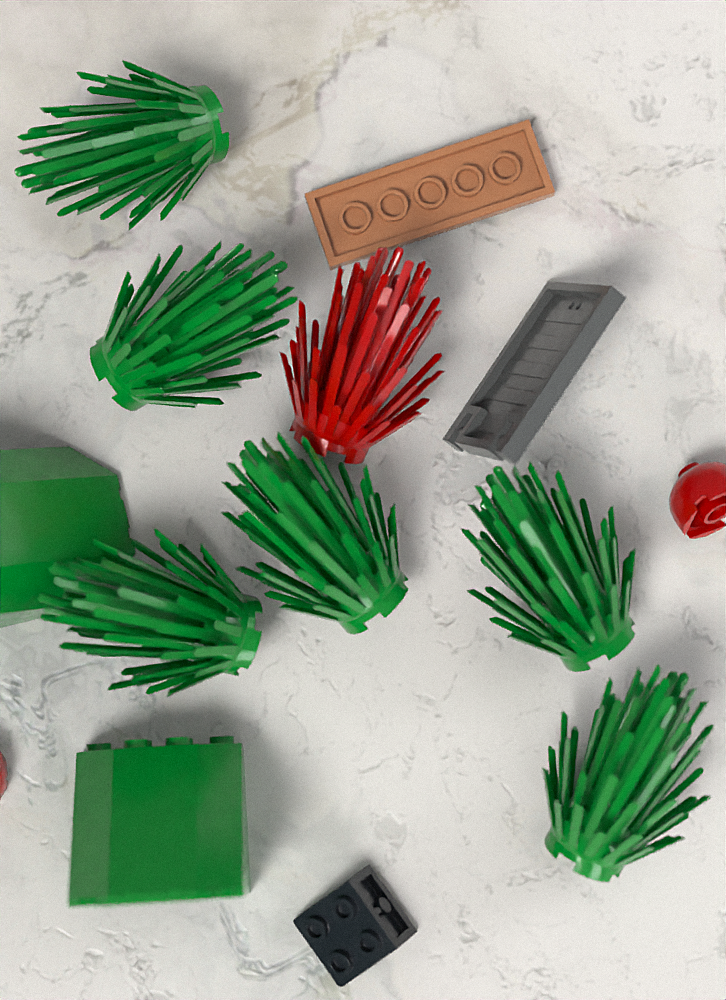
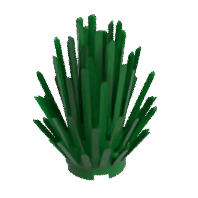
[15,60,229,230]
[89,241,298,411]
[221,432,409,634]
[461,462,636,672]
[38,527,263,697]
[542,664,714,882]

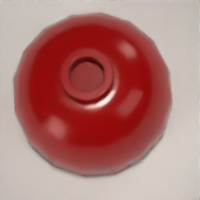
[669,462,726,539]

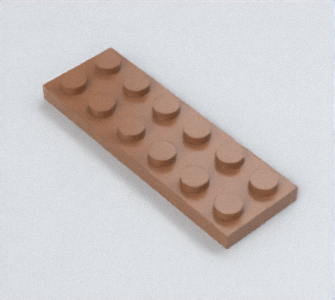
[304,119,555,270]

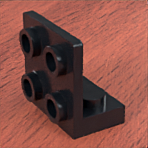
[293,864,418,987]

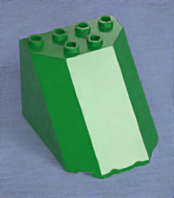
[0,446,136,628]
[68,736,251,907]

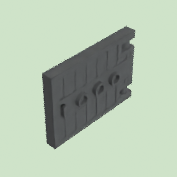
[442,282,626,464]

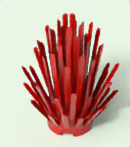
[280,247,445,464]

